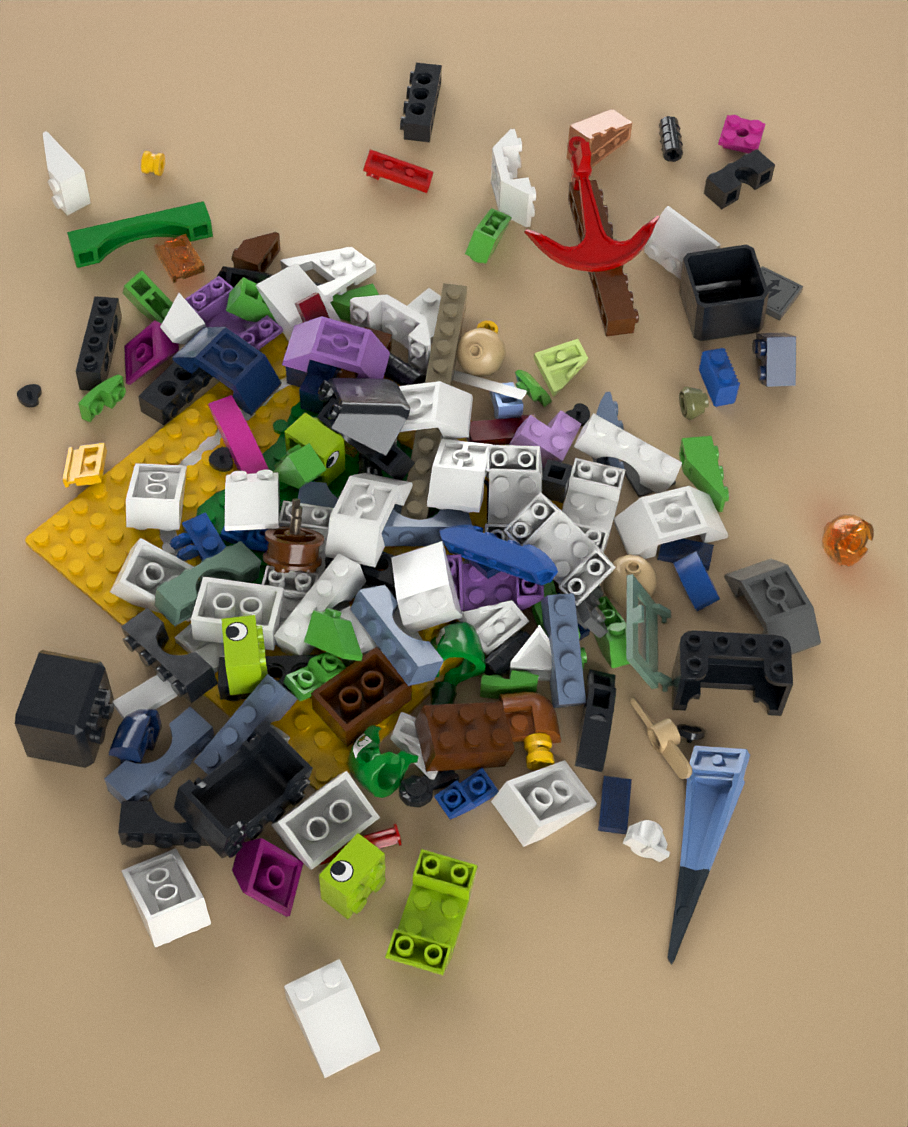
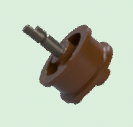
[263,499,324,573]

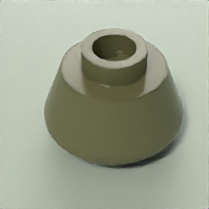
[679,387,709,420]

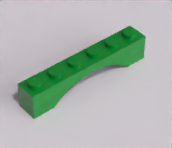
[67,201,213,268]

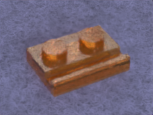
[154,234,205,283]

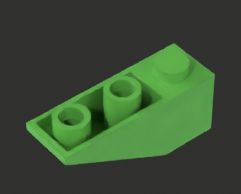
[679,436,729,512]
[273,443,327,489]
[593,596,630,668]

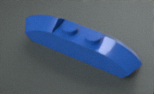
[439,525,558,586]

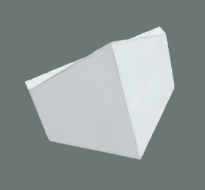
[160,293,206,345]
[509,625,552,681]

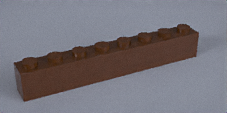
[568,180,639,336]

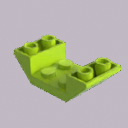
[385,849,478,975]

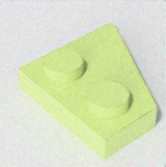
[533,339,588,396]

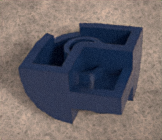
[109,709,162,764]

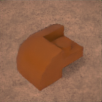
[499,691,561,744]

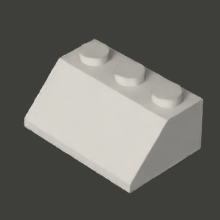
[644,206,721,280]
[191,577,284,651]
[271,771,380,870]

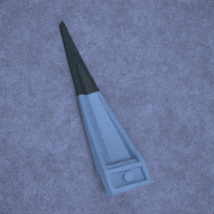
[667,746,750,965]

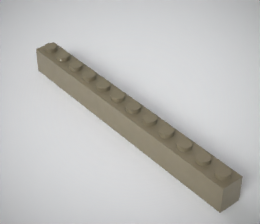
[401,283,467,520]

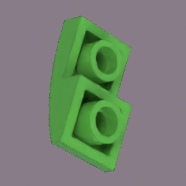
[515,370,552,407]
[78,374,126,422]
[283,652,347,702]
[480,670,539,699]

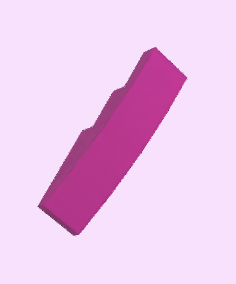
[208,395,269,474]

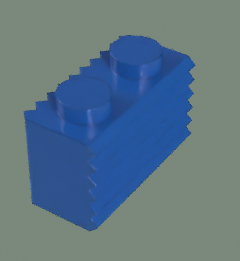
[698,348,740,407]

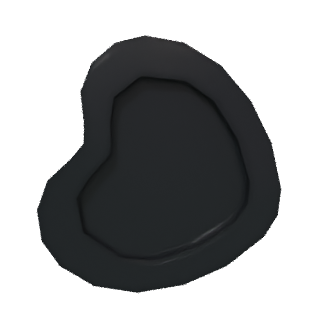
[17,384,42,408]
[566,403,590,427]
[209,447,233,472]
[677,724,706,743]

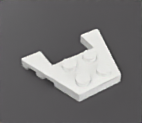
[280,247,376,302]

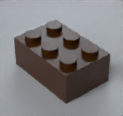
[311,647,412,747]
[414,702,515,772]

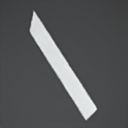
[453,370,527,400]

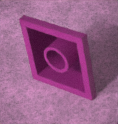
[124,321,179,385]
[232,838,304,917]

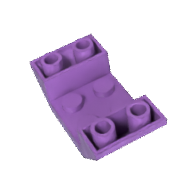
[185,276,284,350]
[282,316,390,379]
[446,549,544,612]

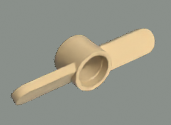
[629,697,692,779]

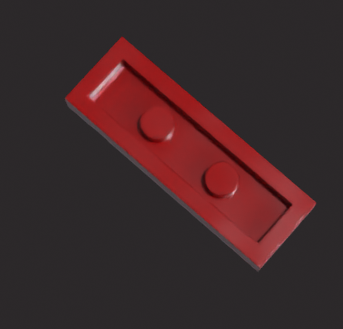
[363,149,434,193]

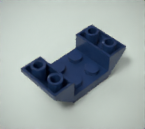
[172,327,282,416]

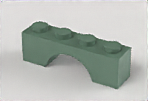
[154,541,261,626]

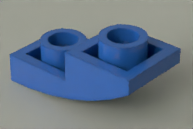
[220,526,268,552]
[673,551,720,611]
[434,768,499,820]

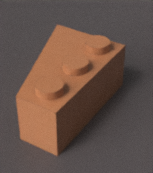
[566,109,633,168]

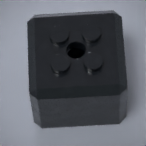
[680,244,769,341]
[14,650,114,768]

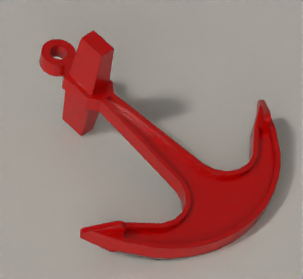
[524,136,660,272]

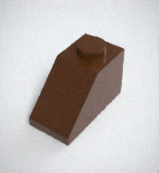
[231,232,281,272]

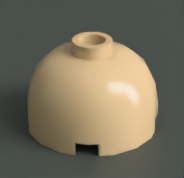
[457,328,506,377]
[604,555,657,608]

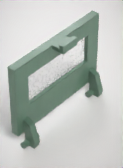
[626,574,672,692]

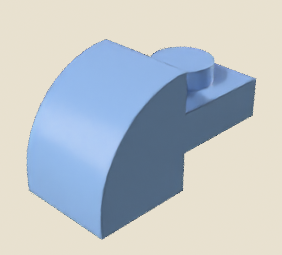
[489,382,523,419]

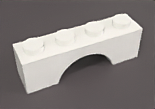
[574,413,682,493]
[274,553,366,655]

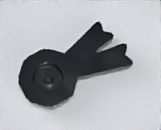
[399,770,459,807]

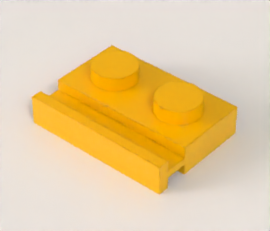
[62,443,107,488]

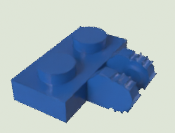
[169,512,226,561]

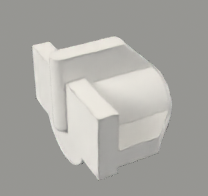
[623,820,670,862]

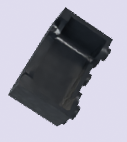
[672,630,793,716]
[174,720,313,858]

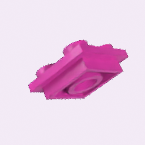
[718,115,766,154]

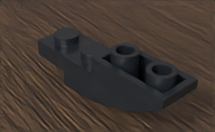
[575,669,617,772]

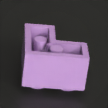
[509,411,581,468]

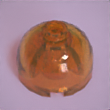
[822,514,874,567]

